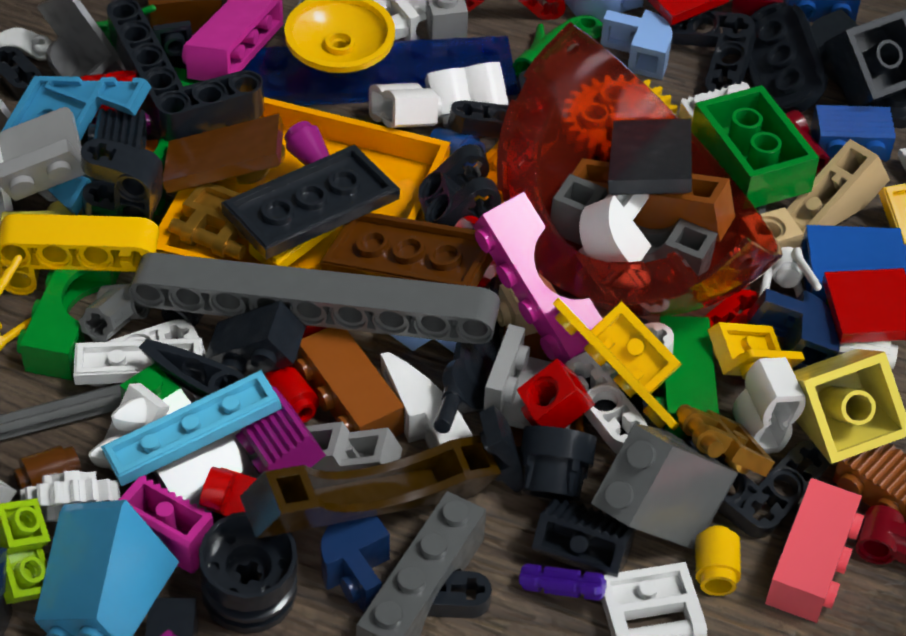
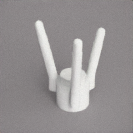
[759,247,822,298]

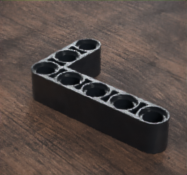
[106,0,265,141]

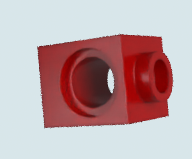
[516,359,595,428]

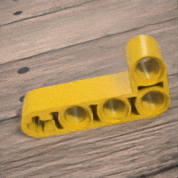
[0,213,159,295]

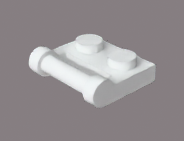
[601,562,707,636]

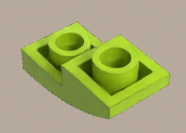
[0,498,51,605]

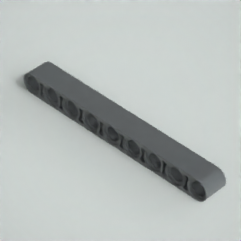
[129,253,501,344]

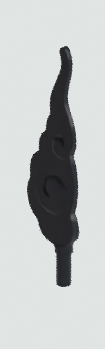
[434,275,502,434]

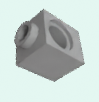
[425,0,468,48]

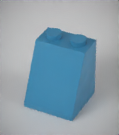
[34,500,179,636]

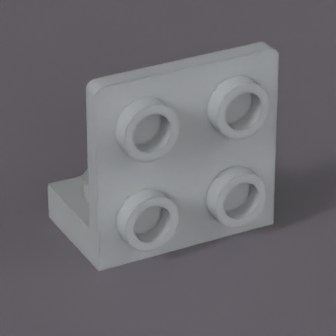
[484,324,586,429]

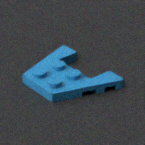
[0,76,152,215]

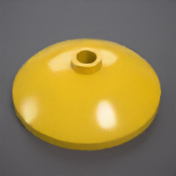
[284,0,395,74]

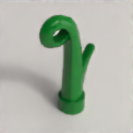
[513,15,603,78]

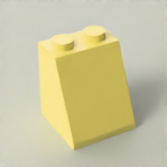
[793,349,906,464]

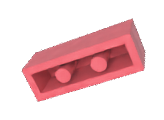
[765,478,865,623]

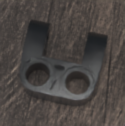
[81,138,163,220]
[418,144,501,230]

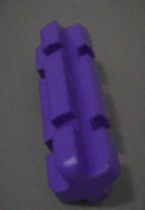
[518,563,607,601]

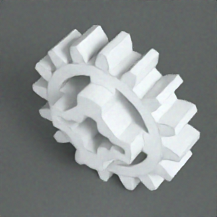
[20,470,120,522]

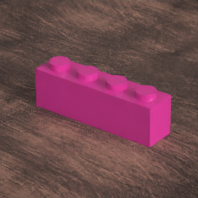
[182,0,284,81]

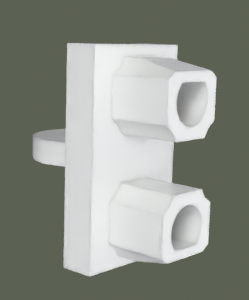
[374,0,427,46]

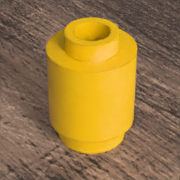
[695,525,741,596]

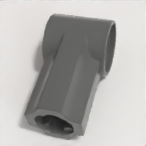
[79,283,150,342]

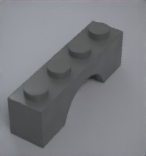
[548,174,718,292]
[356,491,486,636]

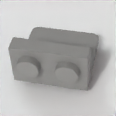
[0,107,85,201]

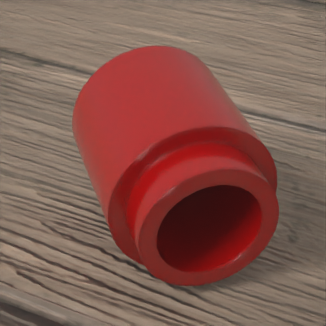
[265,366,319,423]

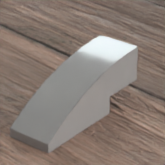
[306,421,403,471]

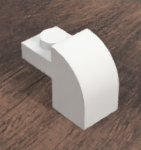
[579,194,651,281]

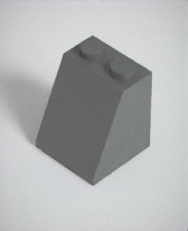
[591,424,739,550]

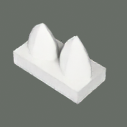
[88,383,170,471]

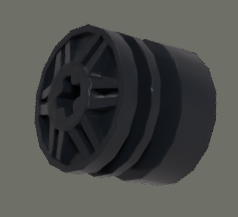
[199,512,297,634]

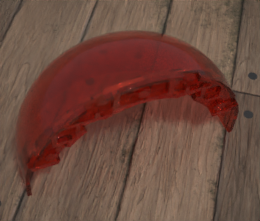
[497,22,783,317]

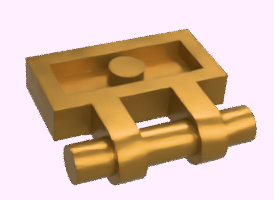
[168,183,248,260]
[676,404,775,477]

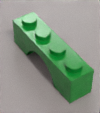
[17,269,121,381]

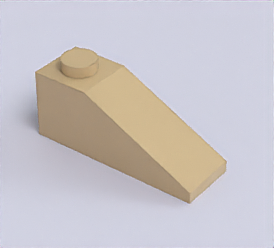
[786,139,890,243]

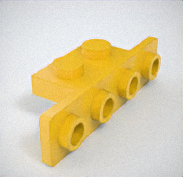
[552,297,682,431]

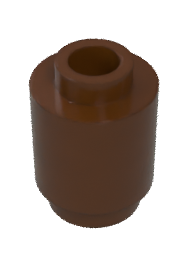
[13,445,82,491]

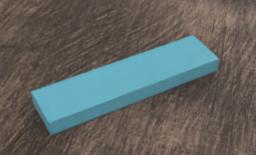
[101,370,282,487]

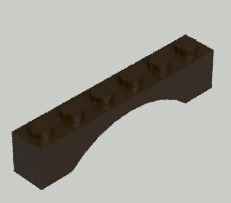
[240,435,501,539]

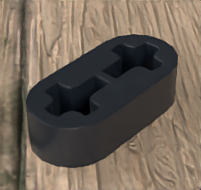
[0,46,42,101]
[427,571,492,618]

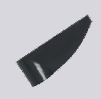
[139,339,245,398]

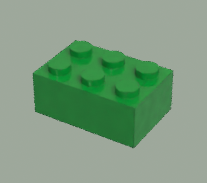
[691,85,819,211]

